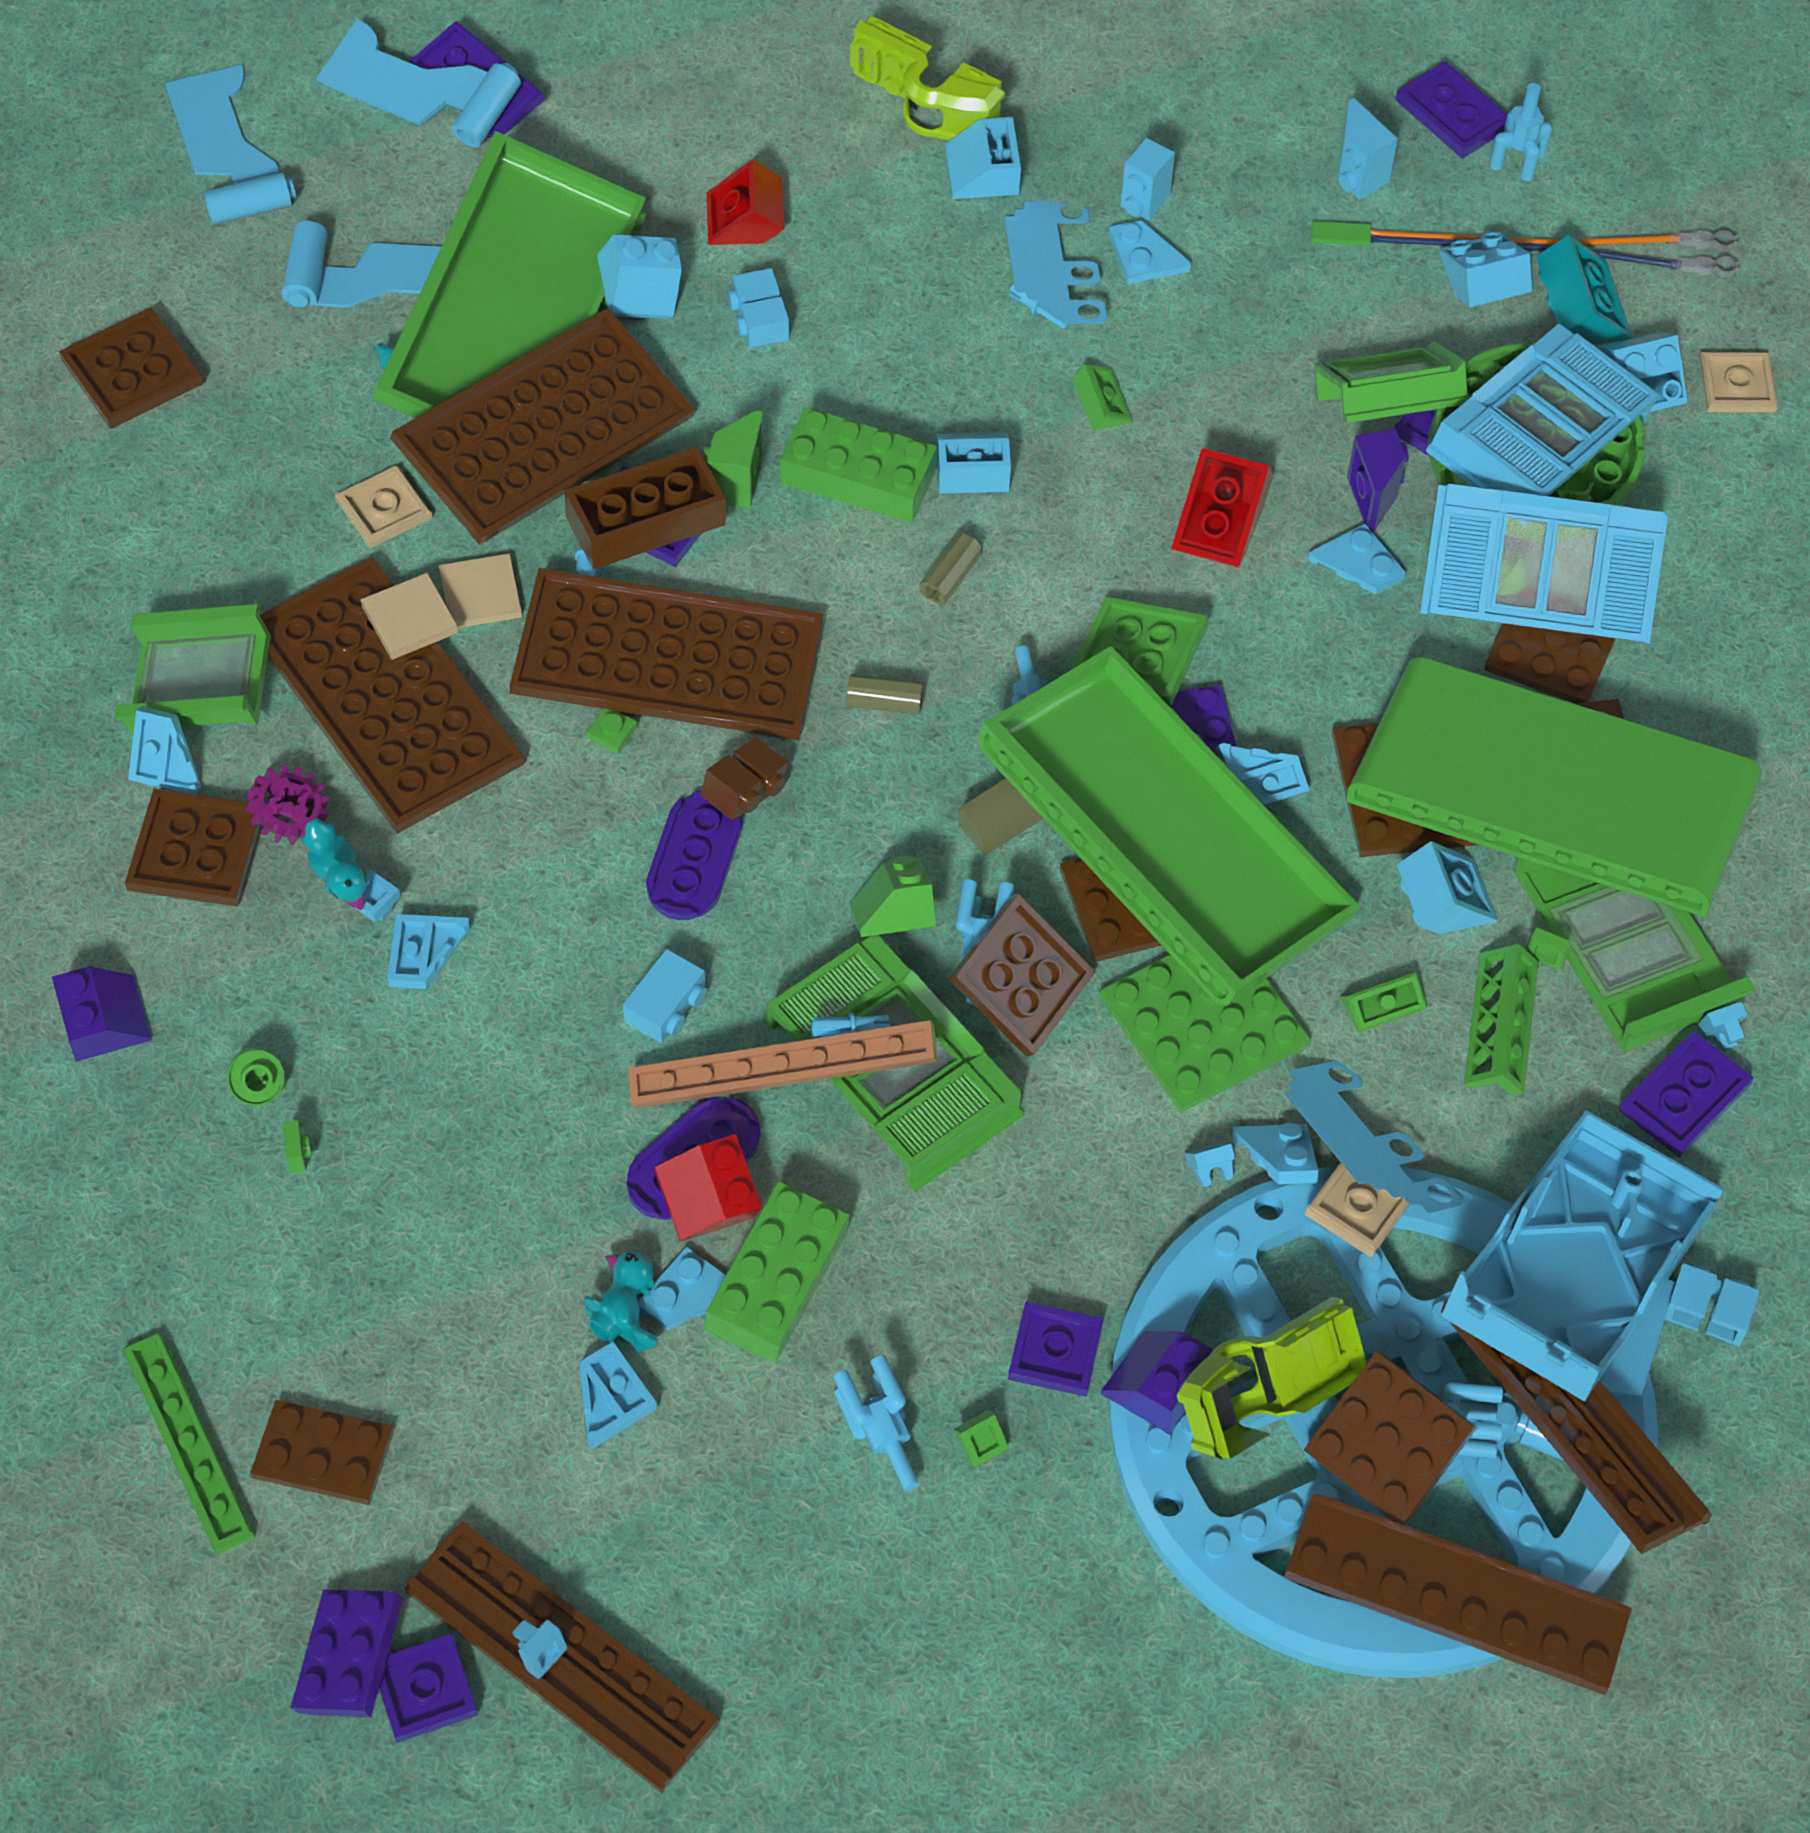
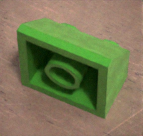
[703,410,763,508]
[850,856,936,937]

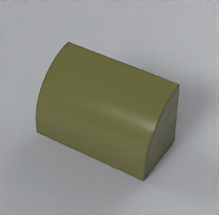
[958,778,1044,856]

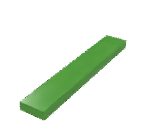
[122,1332,254,1556]

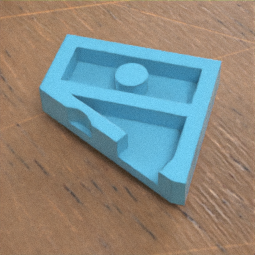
[1108,220,1191,284]
[1308,524,1406,594]
[1215,743,1310,806]
[387,914,470,989]
[1232,1123,1318,1184]
[579,1342,657,1450]

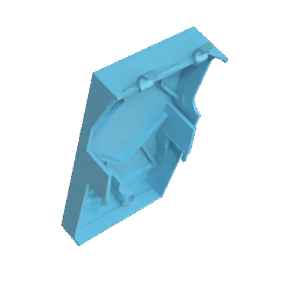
[1441,1110,1724,1401]

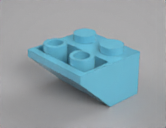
[945,117,1021,199]
[1439,232,1532,308]
[1597,332,1688,412]
[935,432,1011,494]

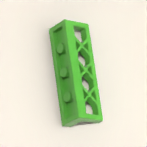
[1464,943,1539,1095]

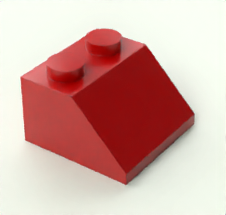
[706,159,784,245]
[654,1134,762,1242]

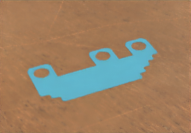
[1004,201,1107,324]
[1285,1060,1463,1213]

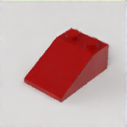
[1171,448,1273,568]

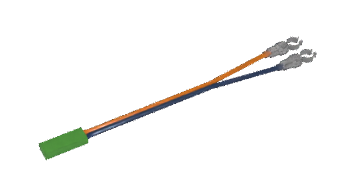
[1311,221,1740,278]

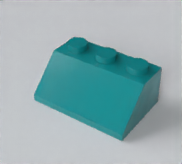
[1536,234,1633,345]

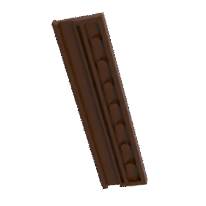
[1441,1300,1712,1554]
[1284,1493,1632,1695]
[405,1521,719,1794]

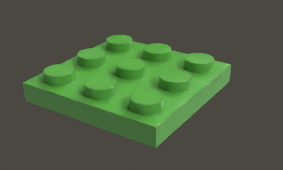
[1071,597,1209,706]

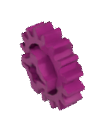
[246,765,329,845]

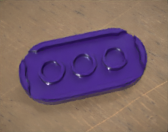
[646,791,742,920]
[626,1097,761,1220]

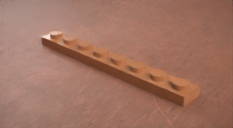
[628,1020,938,1108]

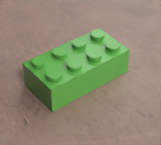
[780,407,937,523]
[704,1181,850,1363]

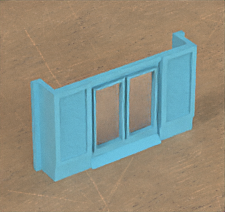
[1426,323,1659,528]
[1420,484,1668,644]

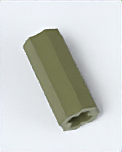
[919,533,982,605]
[847,674,923,714]

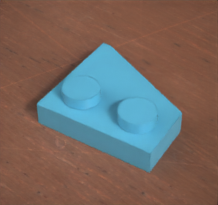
[128,706,202,795]
[638,1247,726,1330]

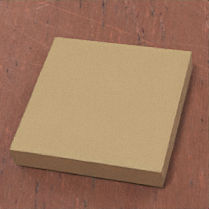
[1699,352,1778,412]
[335,465,432,549]
[439,554,522,628]
[361,573,458,660]
[1304,1163,1409,1258]

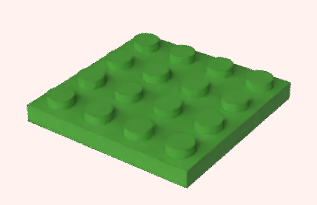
[1099,955,1311,1113]

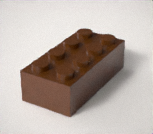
[565,447,726,570]

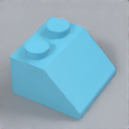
[1338,98,1398,200]
[597,235,682,319]
[1396,841,1498,934]

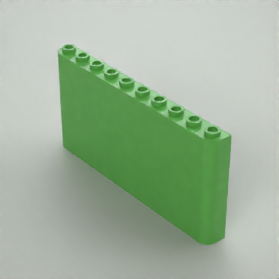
[372,131,647,418]
[978,646,1361,1006]
[1347,657,1762,918]

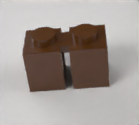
[700,737,789,821]

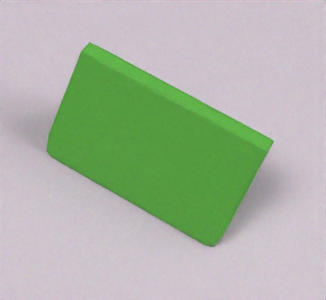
[1073,364,1132,431]
[1340,972,1428,1033]

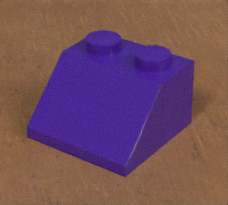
[1347,429,1409,532]
[52,966,151,1062]
[1101,1331,1213,1435]

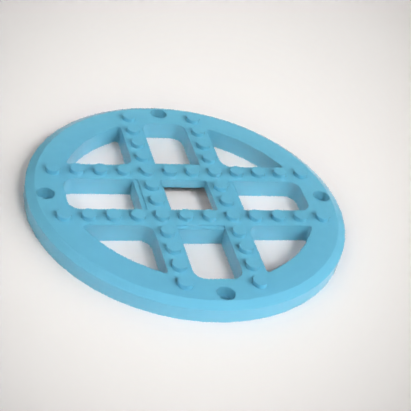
[1109,1166,1658,1678]

